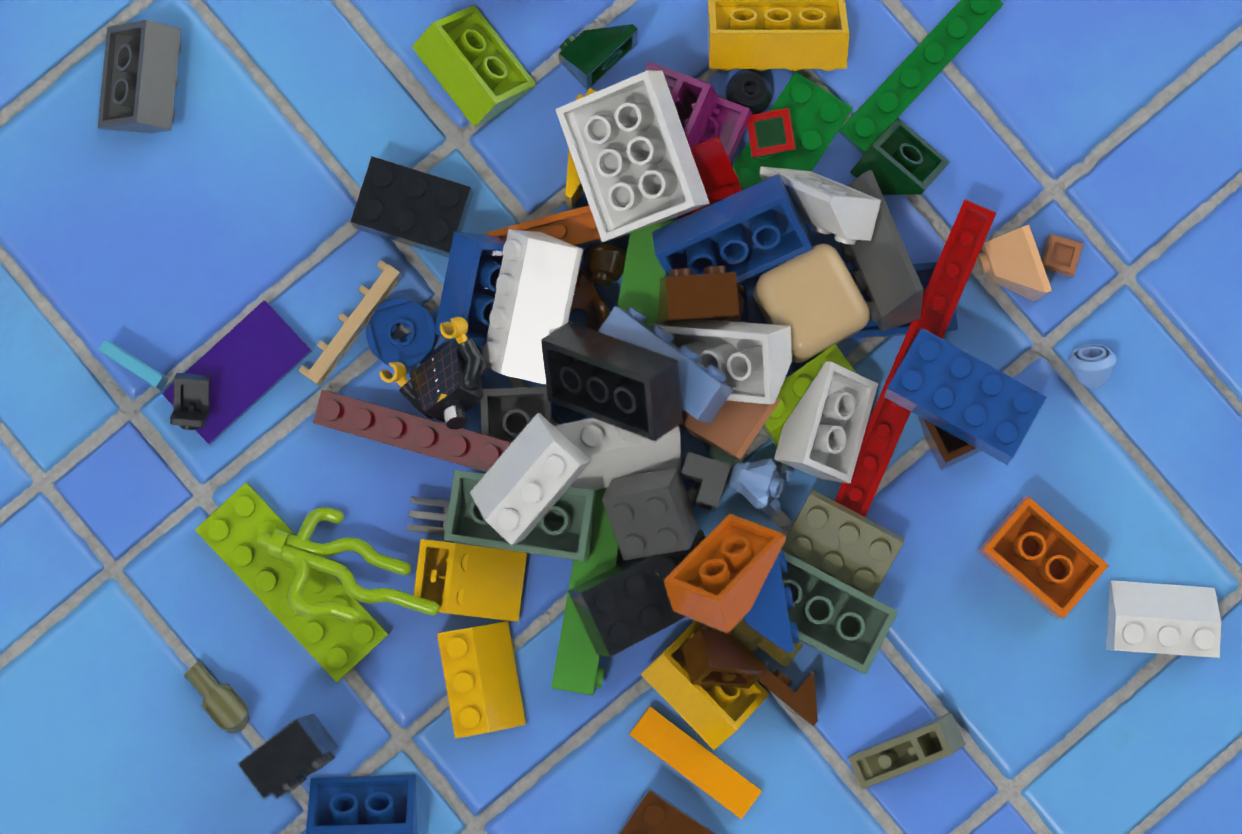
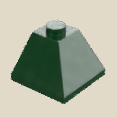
[559,24,638,90]
[850,118,950,195]

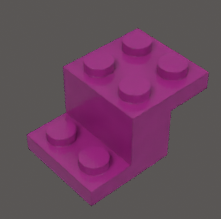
[644,62,752,161]

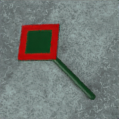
[717,94,796,158]

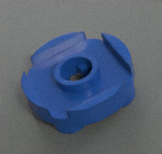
[366,298,436,368]

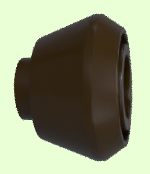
[584,243,627,286]

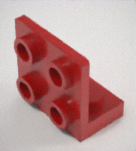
[677,137,744,220]

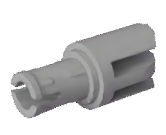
[407,496,450,535]

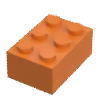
[977,496,1109,619]

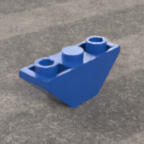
[743,552,799,653]

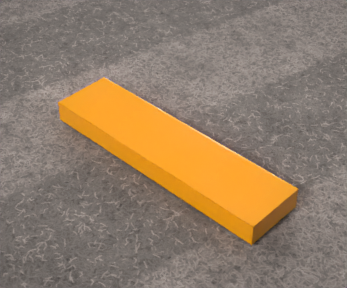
[629,706,762,819]

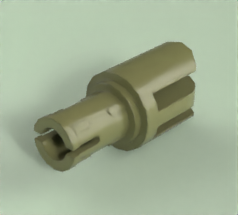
[184,662,249,733]

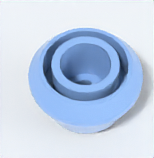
[1068,344,1116,388]

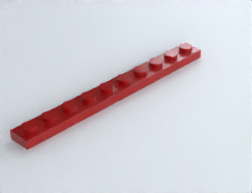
[834,199,996,517]

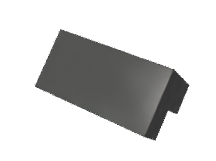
[680,452,731,511]

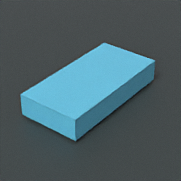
[98,340,168,391]

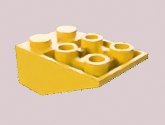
[413,539,527,622]

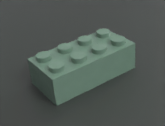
[780,550,898,674]

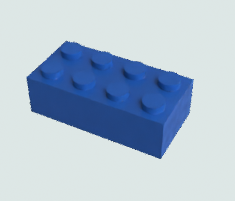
[652,174,813,283]
[884,328,1047,465]

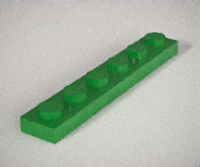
[839,0,1004,155]

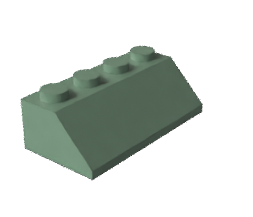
[444,470,595,562]

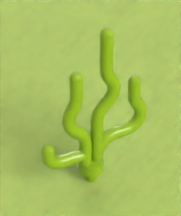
[257,507,440,622]

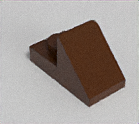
[758,669,818,726]

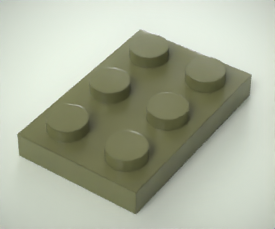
[781,490,905,598]

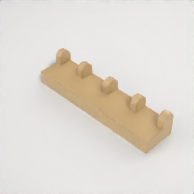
[298,260,403,387]

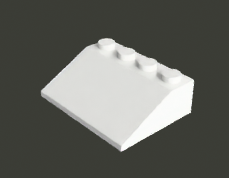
[555,71,710,242]

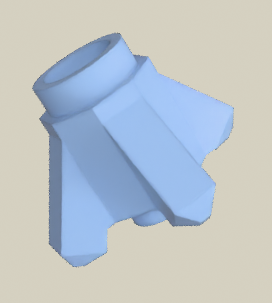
[729,458,793,516]

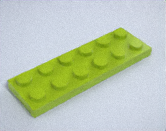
[195,482,389,683]

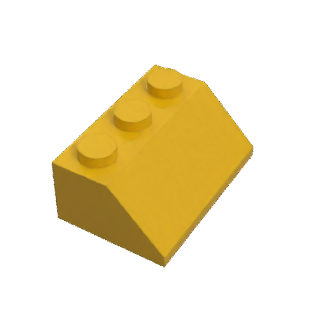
[641,620,769,750]
[437,621,526,739]

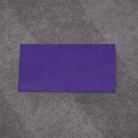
[162,300,312,445]

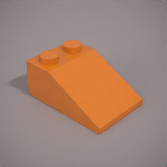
[664,513,786,633]

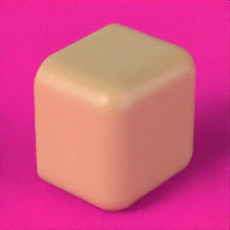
[753,244,870,363]

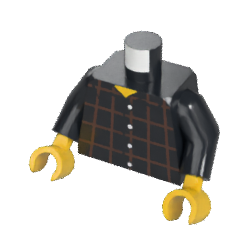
[379,317,486,429]

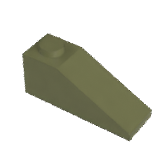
[848,712,966,789]

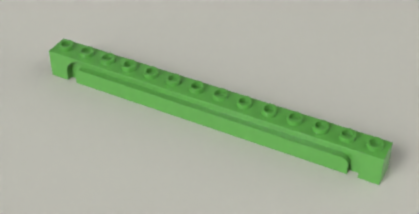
[551,218,675,695]

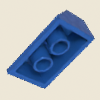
[434,232,506,346]
[306,775,417,834]

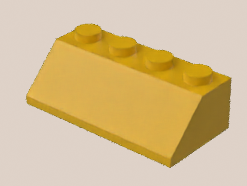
[708,0,849,71]

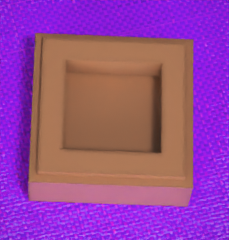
[1041,234,1084,278]

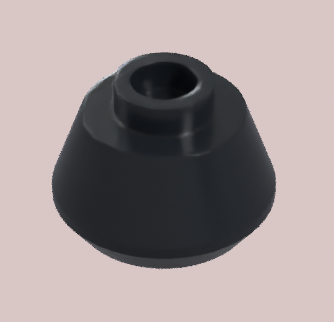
[726,70,772,115]

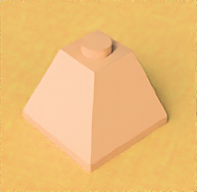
[977,225,1052,302]

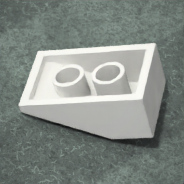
[774,361,878,483]

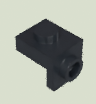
[170,373,212,430]

